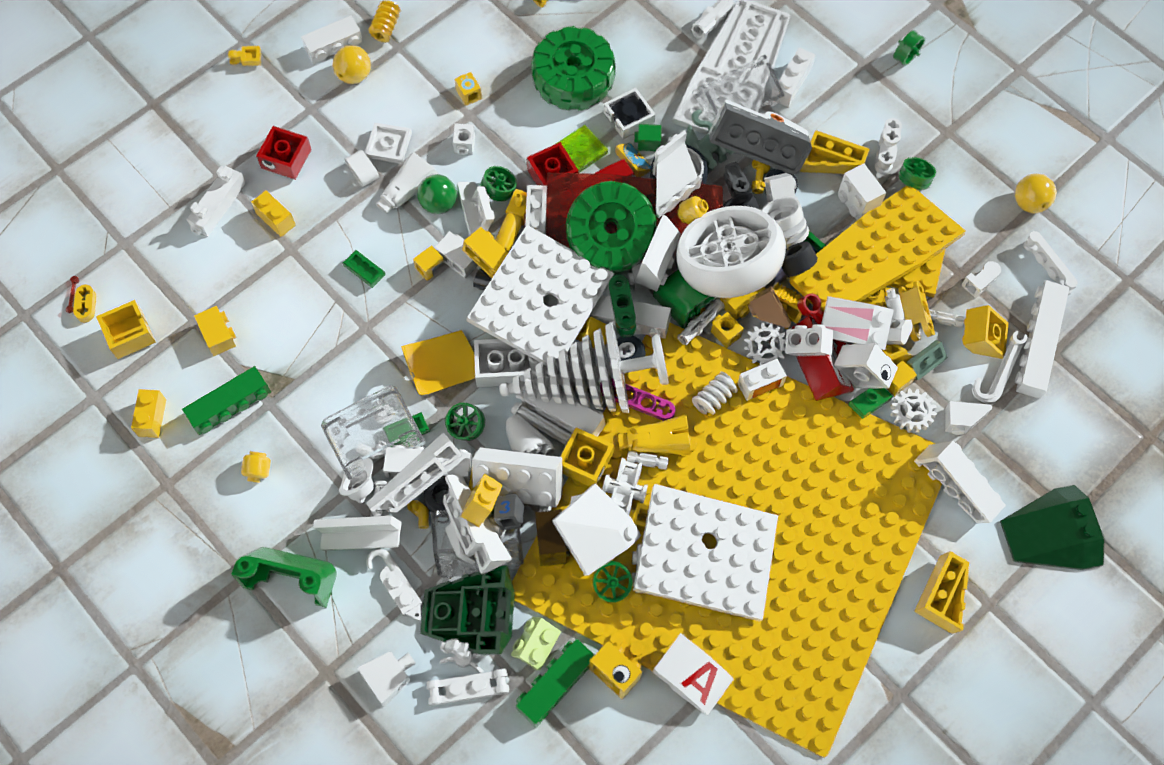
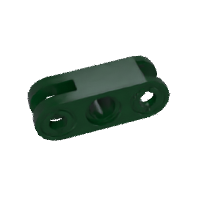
[609,275,636,338]

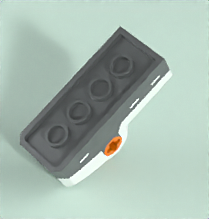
[709,99,812,175]

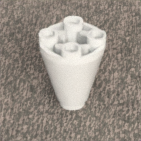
[505,415,555,456]

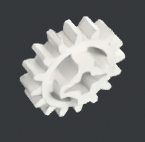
[744,323,786,365]
[890,388,937,433]

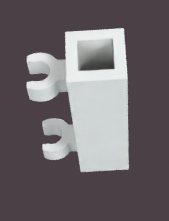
[187,166,246,237]

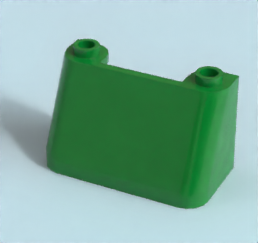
[653,269,717,329]
[231,547,337,608]

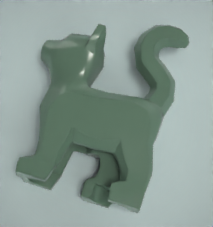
[685,109,735,174]

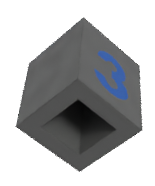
[494,494,524,531]

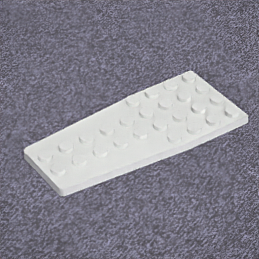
[673,0,790,135]

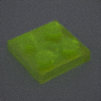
[556,124,608,173]

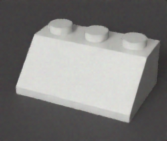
[635,215,681,291]

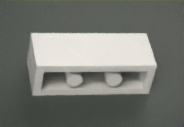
[301,15,363,64]
[772,47,816,108]

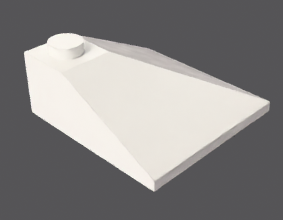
[552,484,641,576]

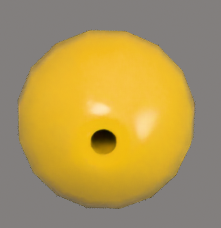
[333,45,371,84]
[1014,173,1057,213]

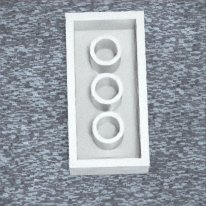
[474,339,549,387]
[472,447,563,507]

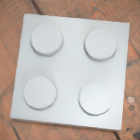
[365,122,412,164]

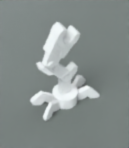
[439,639,487,673]

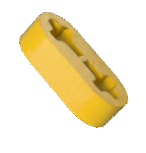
[73,284,96,323]

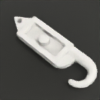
[366,549,422,621]

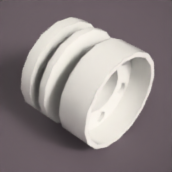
[762,197,809,248]

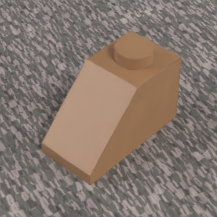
[748,286,791,328]

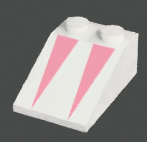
[821,296,893,350]

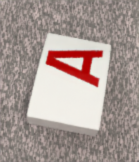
[653,633,733,716]

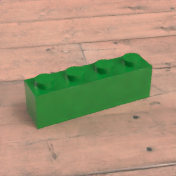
[182,366,271,435]
[516,638,595,728]

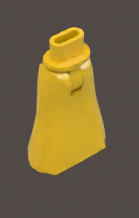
[618,415,691,455]

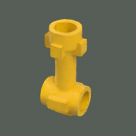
[751,160,770,194]

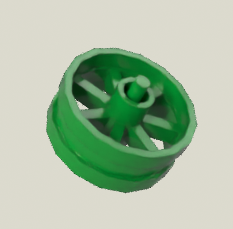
[893,30,925,66]
[898,157,936,190]
[480,166,517,202]
[445,403,486,441]
[592,561,633,603]

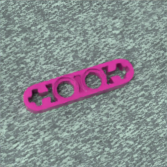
[600,378,675,421]

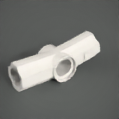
[691,0,735,38]

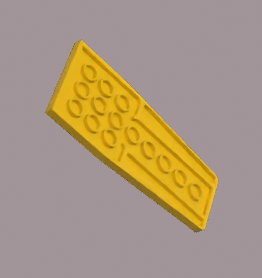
[789,186,966,312]

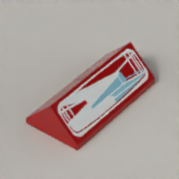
[785,316,854,401]

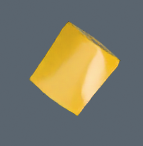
[401,330,475,395]

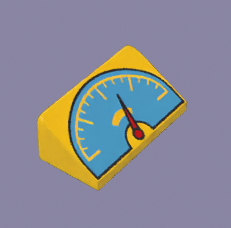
[615,142,651,179]

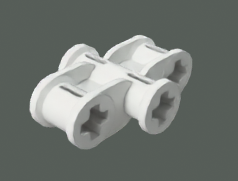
[875,118,902,174]
[602,458,648,515]

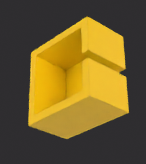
[96,300,156,359]

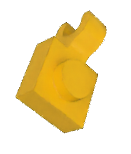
[228,46,261,66]

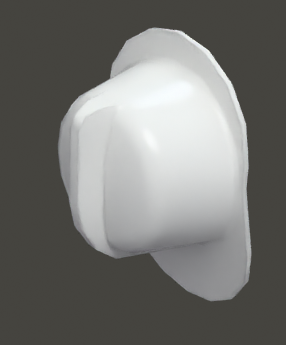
[339,457,374,504]

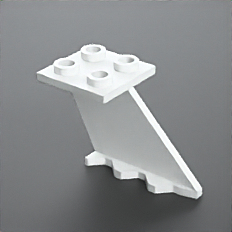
[652,131,702,218]

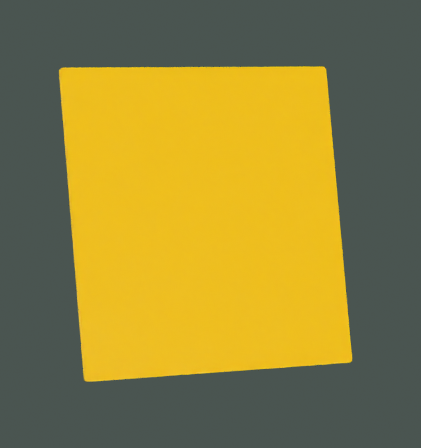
[512,323,942,758]

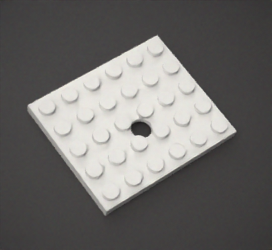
[466,225,614,368]
[633,484,778,621]

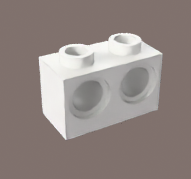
[785,325,833,356]

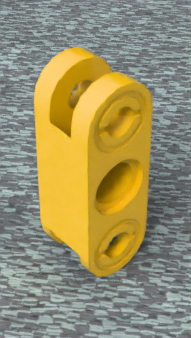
[898,281,935,342]

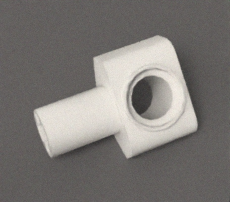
[886,320,912,345]

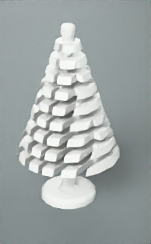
[499,322,669,413]

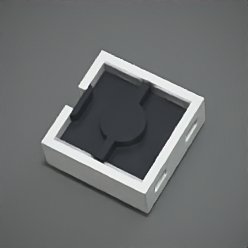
[604,88,656,139]

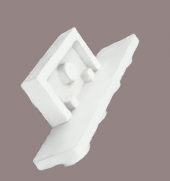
[456,182,494,235]

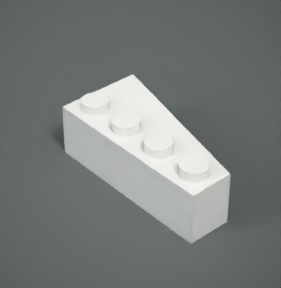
[914,441,1006,524]

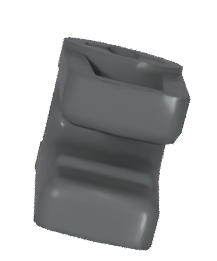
[724,162,750,198]

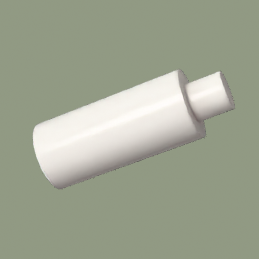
[885,288,905,320]

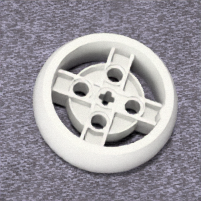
[676,206,786,298]

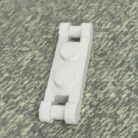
[1023,231,1078,296]
[426,669,509,706]

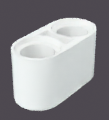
[344,150,379,187]

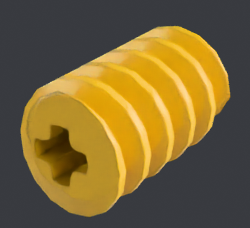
[369,0,401,43]

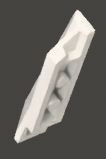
[367,433,462,512]
[443,475,511,574]

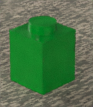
[634,124,662,151]

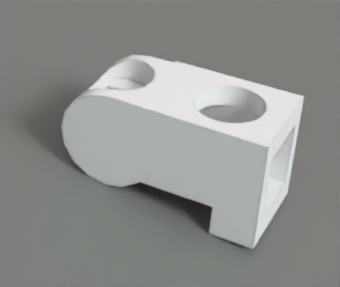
[961,261,1001,298]

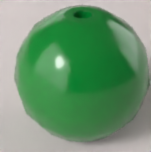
[417,174,457,214]

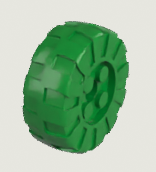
[531,26,616,111]
[566,181,657,273]

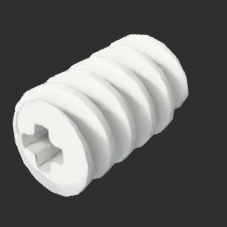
[692,372,738,415]

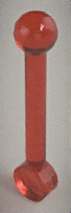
[66,276,79,313]

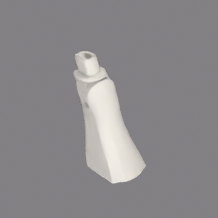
[376,152,438,213]

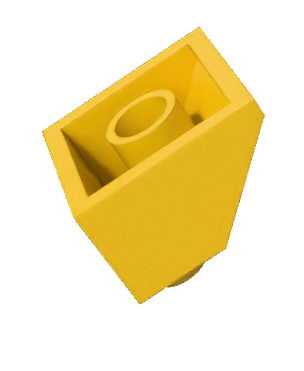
[962,305,1008,359]

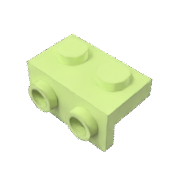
[511,617,561,671]

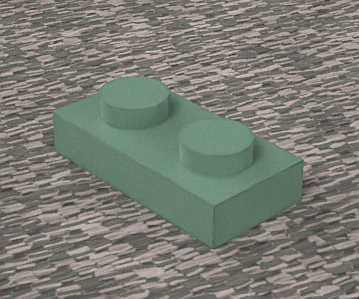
[907,340,948,380]

